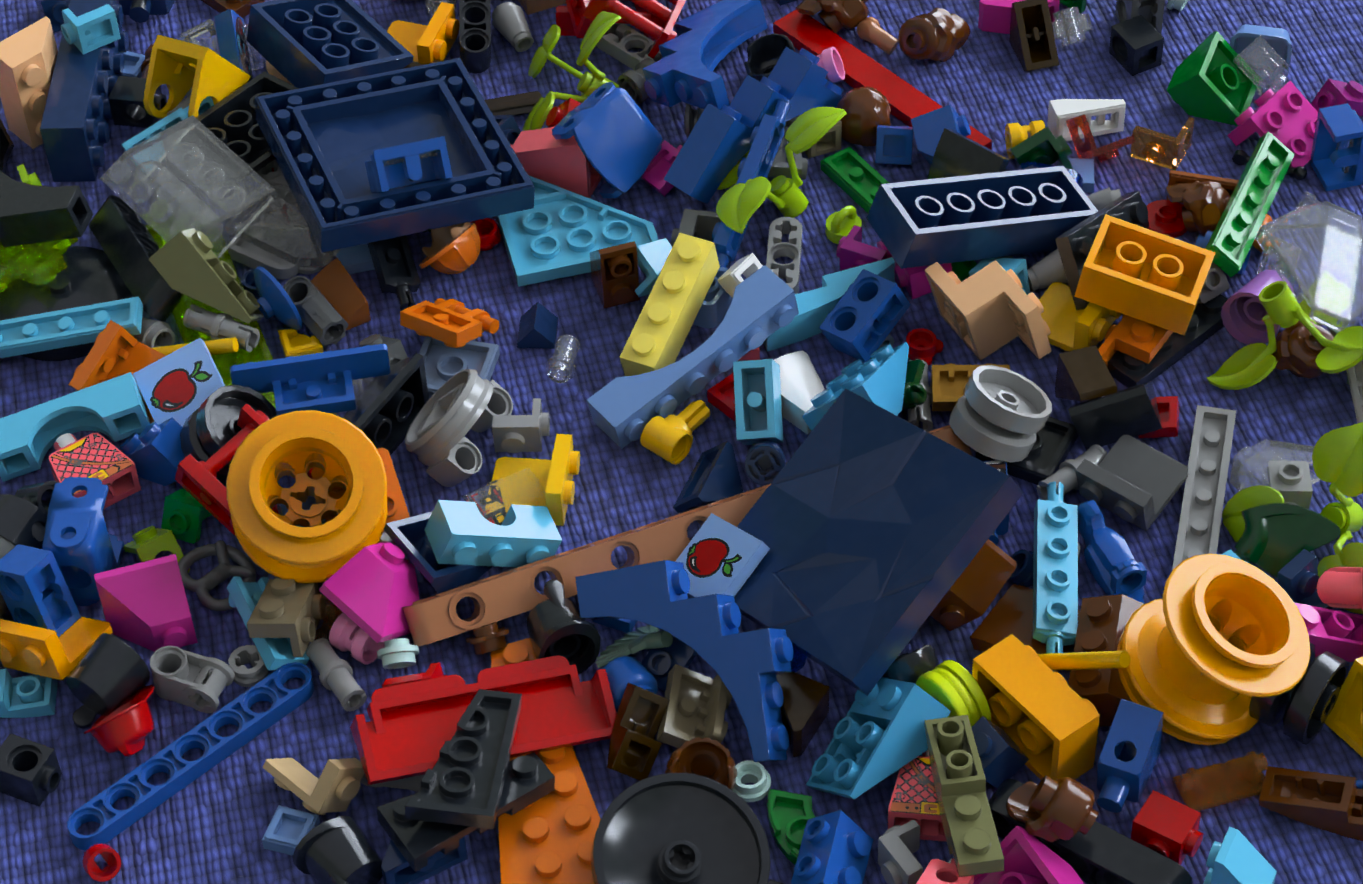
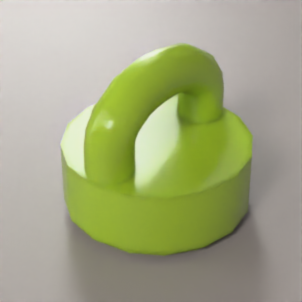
[825,205,862,244]

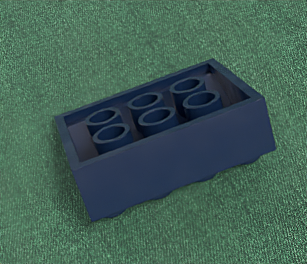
[246,0,413,89]

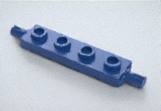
[712,98,792,268]

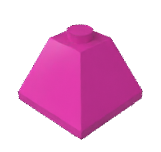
[319,541,420,643]
[94,554,198,652]
[973,826,1085,884]

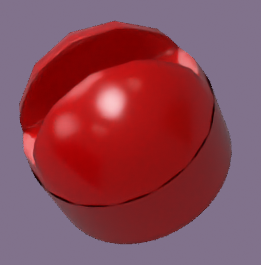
[82,843,121,882]

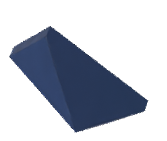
[673,441,743,513]

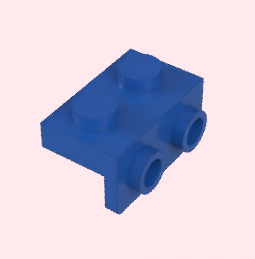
[791,810,873,884]

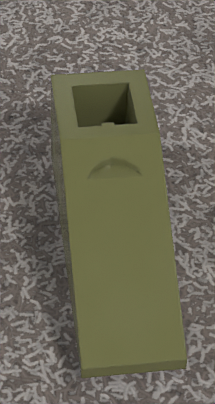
[149,228,264,323]

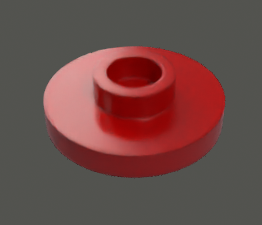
[1147,200,1187,238]

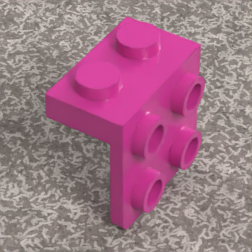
[1227,81,1318,168]

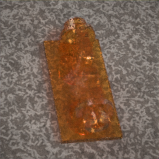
[1172,751,1268,811]

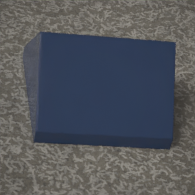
[384,511,492,594]

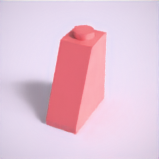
[510,127,602,198]

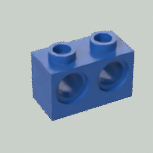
[819,269,911,363]
[0,544,81,638]

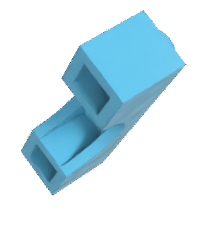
[0,372,150,482]

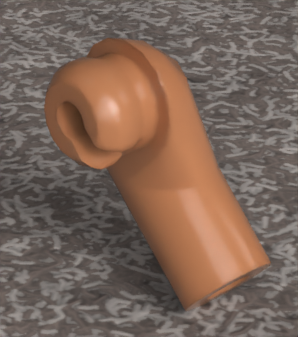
[857,17,899,55]

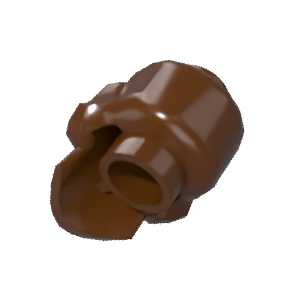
[796,0,869,34]
[898,8,970,63]
[1166,181,1230,237]
[1272,321,1334,378]
[1006,775,1098,842]

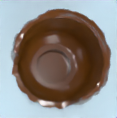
[836,86,891,147]
[665,737,737,790]

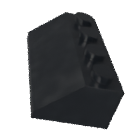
[343,353,429,455]

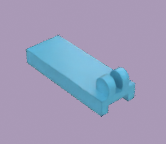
[226,576,309,670]

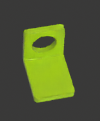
[123,526,190,573]

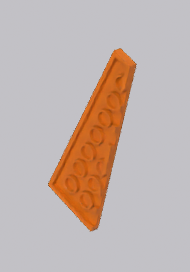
[491,638,601,884]

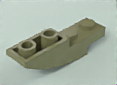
[924,715,1004,877]

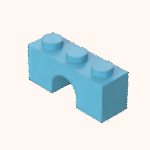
[424,500,562,568]

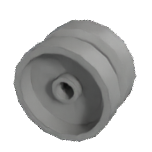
[949,365,1052,463]

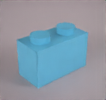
[733,359,783,445]

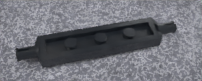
[367,235,421,311]

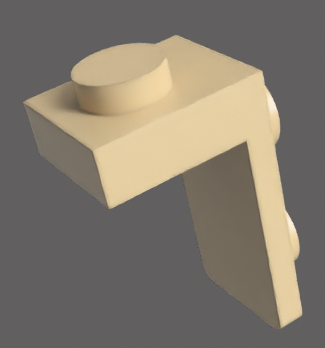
[263,758,365,815]

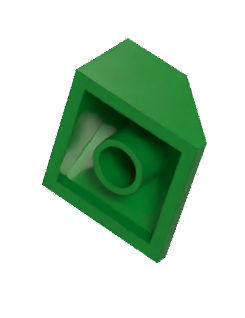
[1167,31,1260,126]

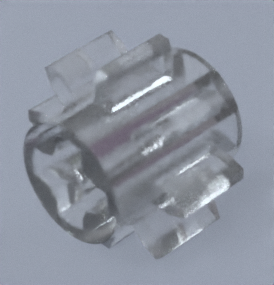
[1052,7,1092,47]

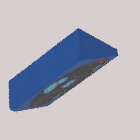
[214,9,253,82]

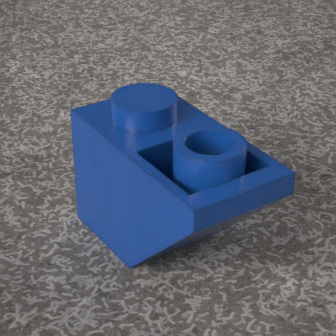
[911,104,971,165]
[119,417,185,486]

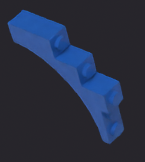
[643,0,768,110]
[664,47,844,204]
[575,560,793,762]

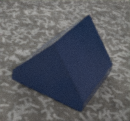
[517,302,558,349]

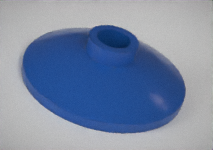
[253,266,303,331]

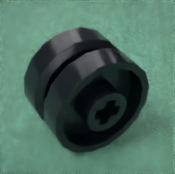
[180,384,277,486]
[1249,643,1349,745]

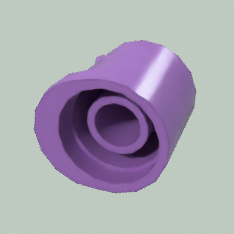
[1221,270,1299,345]

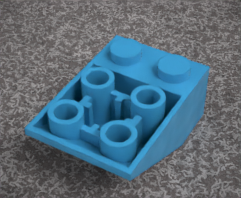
[802,342,909,432]
[806,677,951,799]

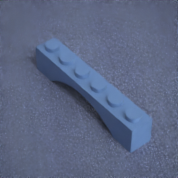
[586,265,799,449]

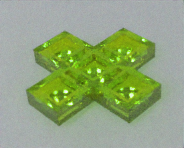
[0,238,78,293]

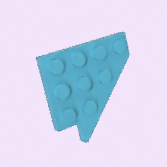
[496,175,659,287]

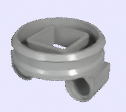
[405,369,513,487]

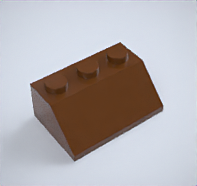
[930,539,1016,631]
[1068,594,1144,727]

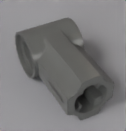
[283,276,349,346]

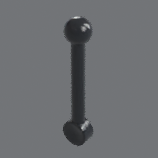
[1232,150,1307,180]

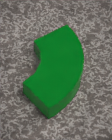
[767,789,815,865]

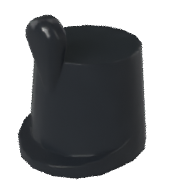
[527,579,600,675]
[66,633,150,729]
[292,816,383,884]

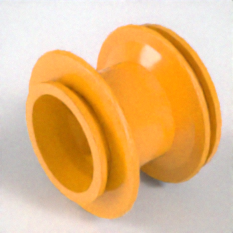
[226,410,387,583]
[1117,553,1311,745]

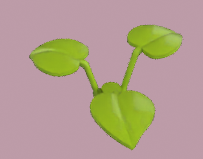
[522,11,621,131]
[716,107,847,234]
[1206,274,1363,390]
[1222,422,1363,614]

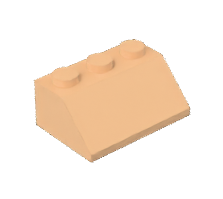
[0,16,58,149]

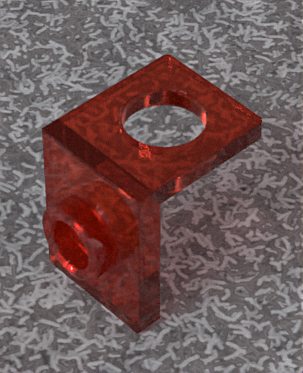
[1066,114,1136,162]

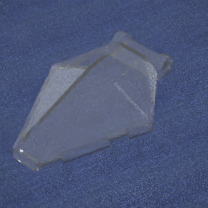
[1255,192,1363,331]

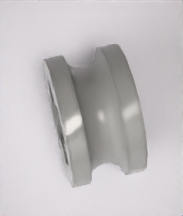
[228,645,269,687]

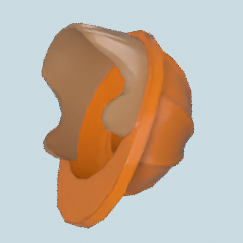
[419,222,481,274]

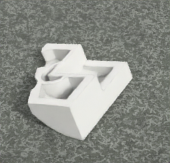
[774,351,825,434]

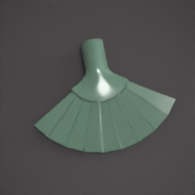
[595,625,673,668]

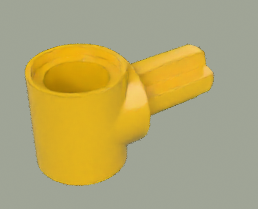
[640,400,711,465]

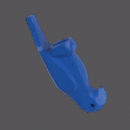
[1078,500,1147,604]

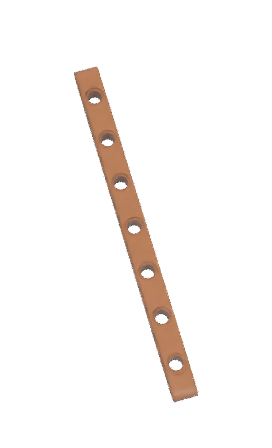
[403,425,973,647]

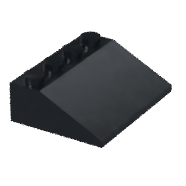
[161,71,299,188]

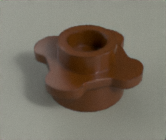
[466,622,510,655]

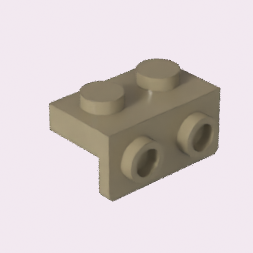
[247,577,327,657]
[657,664,732,748]

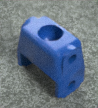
[552,82,663,198]
[43,477,124,607]

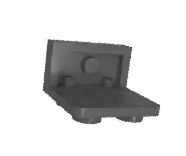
[1076,435,1188,532]

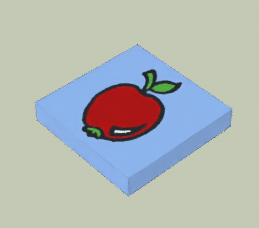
[133,337,225,427]
[675,513,770,598]

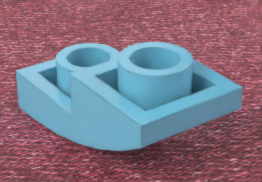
[0,668,58,718]

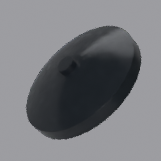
[0,246,133,361]
[591,773,770,884]

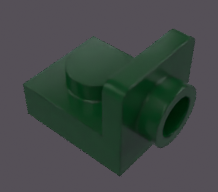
[1010,126,1073,172]

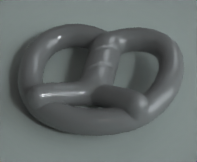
[178,540,256,611]

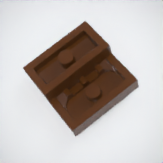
[970,584,1080,654]

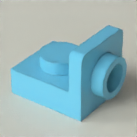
[61,4,121,55]

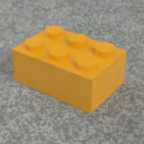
[1074,214,1215,336]
[972,634,1100,780]

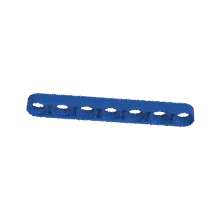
[67,662,314,851]

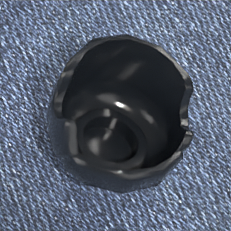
[744,33,796,82]
[882,644,938,684]

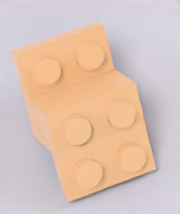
[925,260,1052,361]

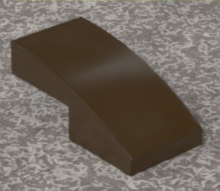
[607,683,670,781]

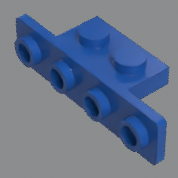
[230,344,391,416]

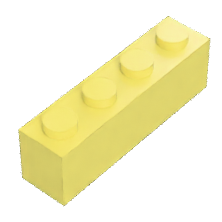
[619,233,720,376]

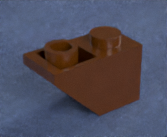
[590,241,640,309]

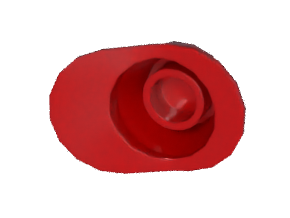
[84,685,155,757]

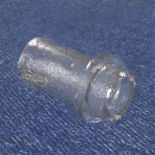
[546,335,580,383]

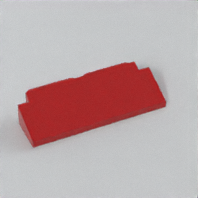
[350,655,617,785]

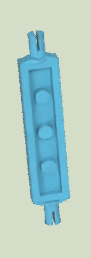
[1033,481,1078,654]

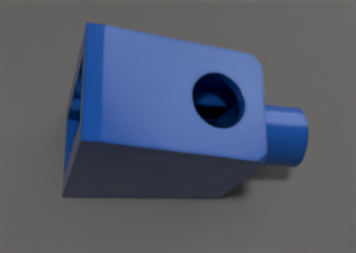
[1097,698,1163,813]

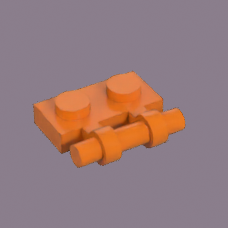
[400,298,500,348]

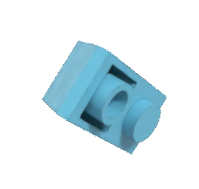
[1203,826,1277,884]

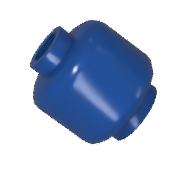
[602,656,658,713]

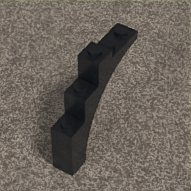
[0,119,93,247]

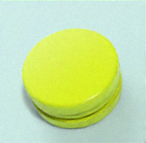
[916,660,991,727]

